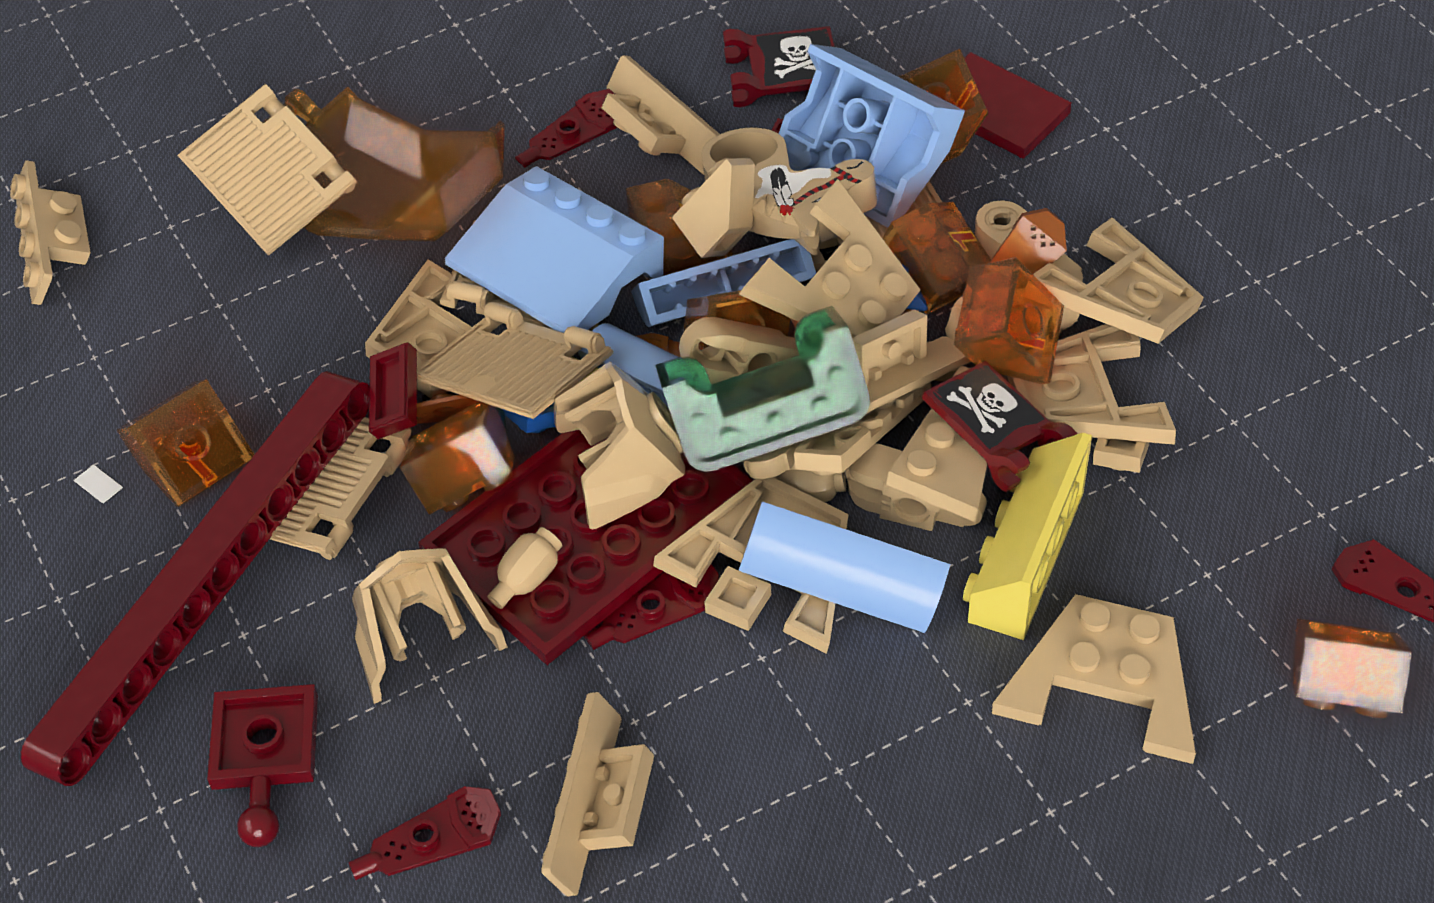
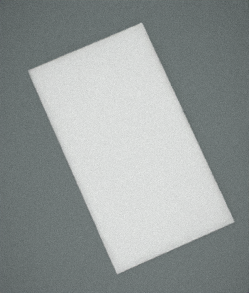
[73,464,123,504]

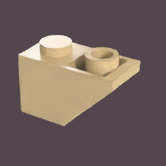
[672,158,755,258]

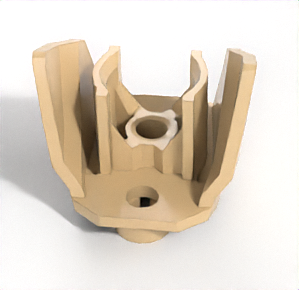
[553,361,691,530]
[352,549,508,704]

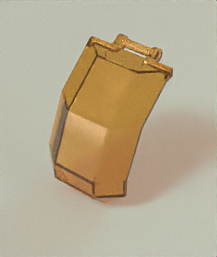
[262,86,505,241]

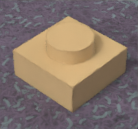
[1093,438,1149,473]
[705,566,771,631]

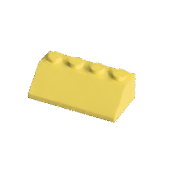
[963,433,1092,640]

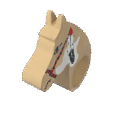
[701,128,877,255]

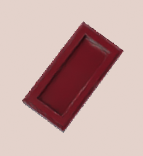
[369,342,417,439]

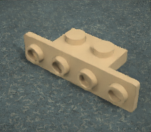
[601,56,720,175]
[10,160,91,305]
[817,310,976,421]
[541,692,654,896]

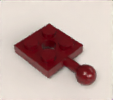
[207,684,318,847]

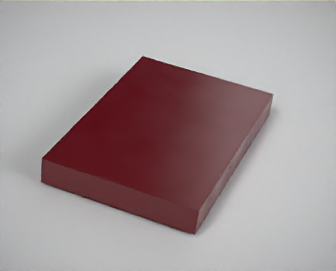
[928,52,1072,159]

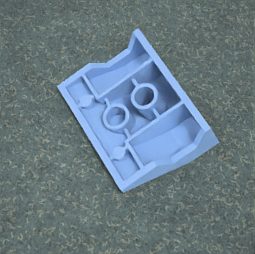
[779,44,965,229]
[445,166,664,333]

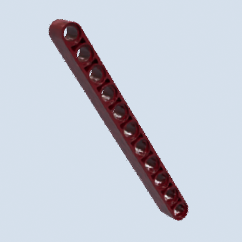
[21,371,370,786]

